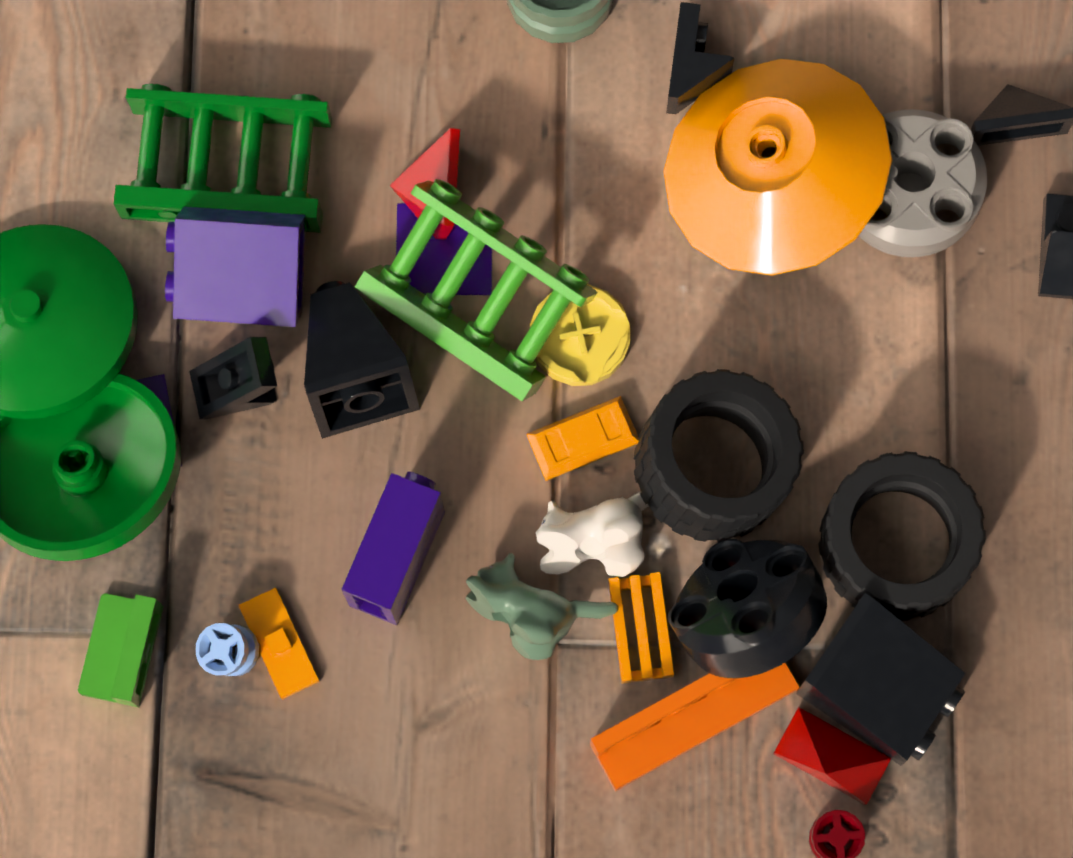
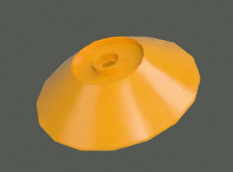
[663,59,892,276]

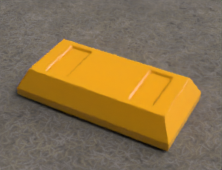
[526,396,640,481]

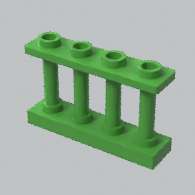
[354,179,598,402]

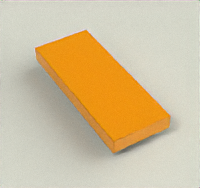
[238,587,320,700]

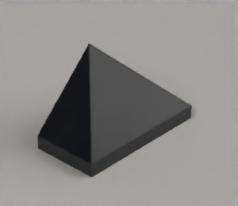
[971,84,1073,146]

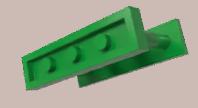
[113,84,332,233]

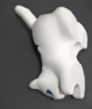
[535,491,649,577]

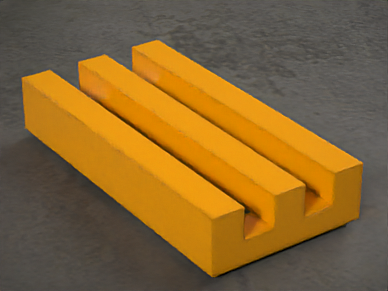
[608,572,674,684]

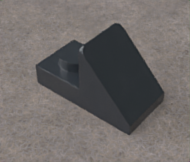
[666,2,734,114]
[1038,194,1073,299]
[189,337,277,419]

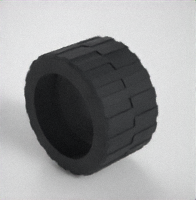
[634,369,804,542]
[818,451,986,621]

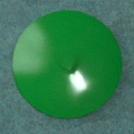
[0,224,138,419]
[0,373,181,561]

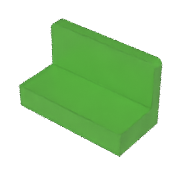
[78,593,164,708]

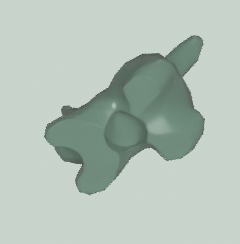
[465,553,619,660]

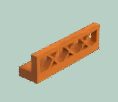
[590,663,800,791]

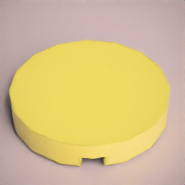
[530,284,631,386]

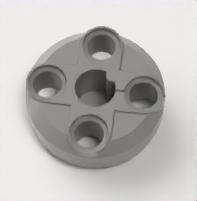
[859,109,987,257]

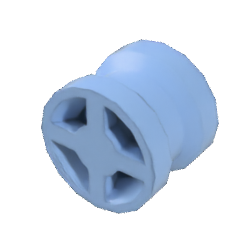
[196,623,259,676]

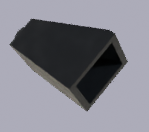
[796,593,966,766]

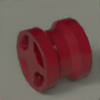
[808,810,865,858]

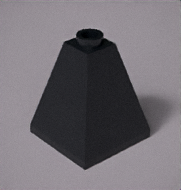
[304,281,420,439]

